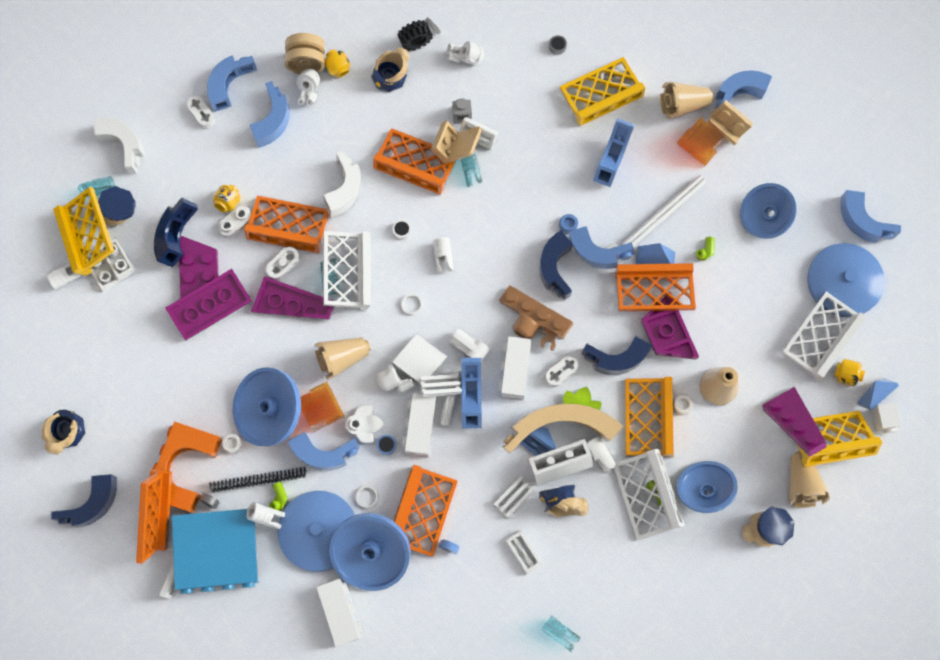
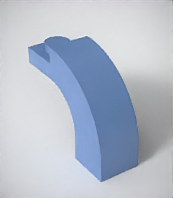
[207,55,257,112]
[715,70,772,109]
[250,81,290,148]
[593,118,635,187]
[840,190,901,243]
[569,226,635,269]
[461,358,482,429]
[288,432,360,470]

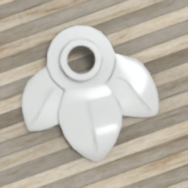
[345,405,384,443]

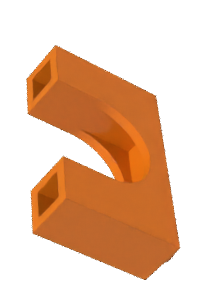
[153,421,222,514]

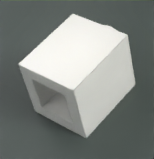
[872,403,902,434]

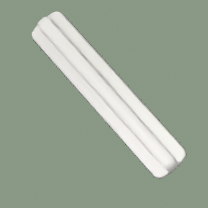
[440,369,461,426]

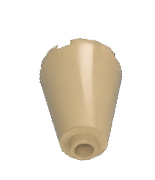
[660,81,713,119]
[314,337,371,380]
[699,367,739,406]
[789,451,830,508]

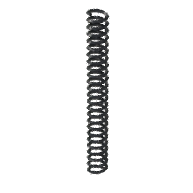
[209,466,307,493]

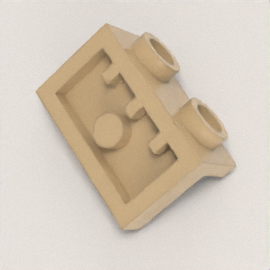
[707,100,753,145]

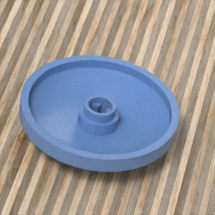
[807,243,885,317]
[233,367,301,447]
[278,491,355,572]
[329,513,411,591]

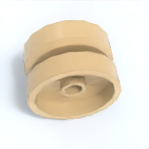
[284,33,325,74]

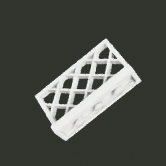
[323,231,371,310]
[782,292,866,381]
[614,449,685,540]

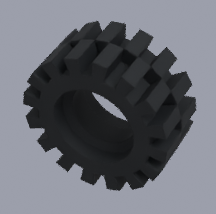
[397,20,433,51]

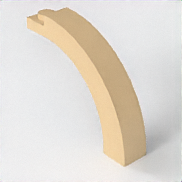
[502,404,623,453]

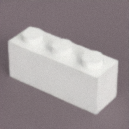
[498,336,531,400]
[402,393,436,457]
[528,439,593,486]
[317,579,363,647]

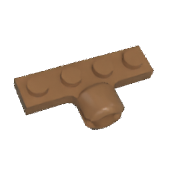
[499,285,573,340]

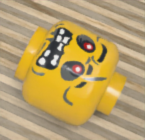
[213,185,241,213]

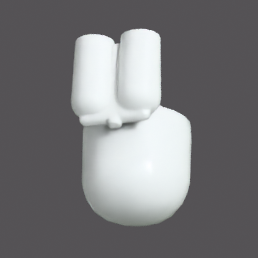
[446,41,484,65]
[296,69,320,106]
[376,363,416,393]

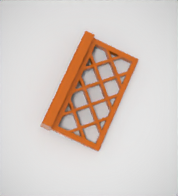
[373,128,457,195]
[244,195,329,254]
[615,263,696,311]
[393,465,458,557]
[136,469,172,564]

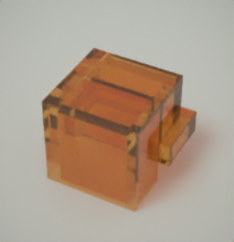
[677,117,725,166]
[300,382,345,432]

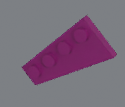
[251,276,335,320]
[762,387,827,457]

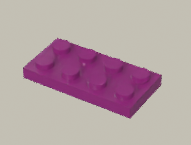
[165,269,252,341]

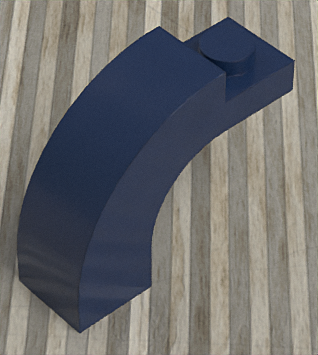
[154,197,198,268]
[539,230,573,300]
[581,336,652,375]
[51,474,117,528]

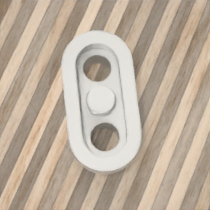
[218,206,251,238]
[266,247,300,280]

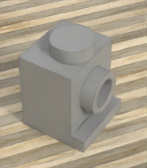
[452,98,472,124]

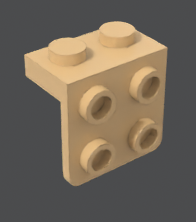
[431,121,482,164]

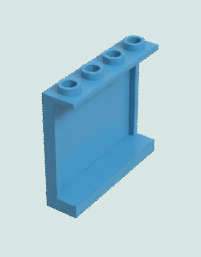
[172,509,260,594]

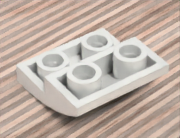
[88,239,135,292]
[392,334,447,384]

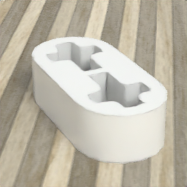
[187,96,215,129]
[545,356,578,387]

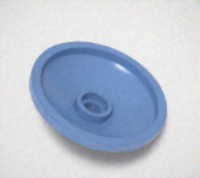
[740,183,797,239]
[677,461,738,513]

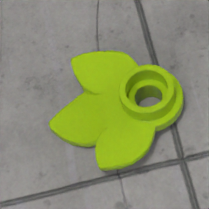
[563,387,602,410]

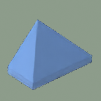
[636,243,675,264]
[857,378,899,410]
[520,427,556,456]

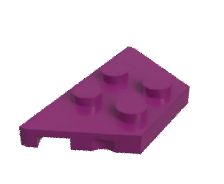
[179,236,219,299]
[641,292,699,360]

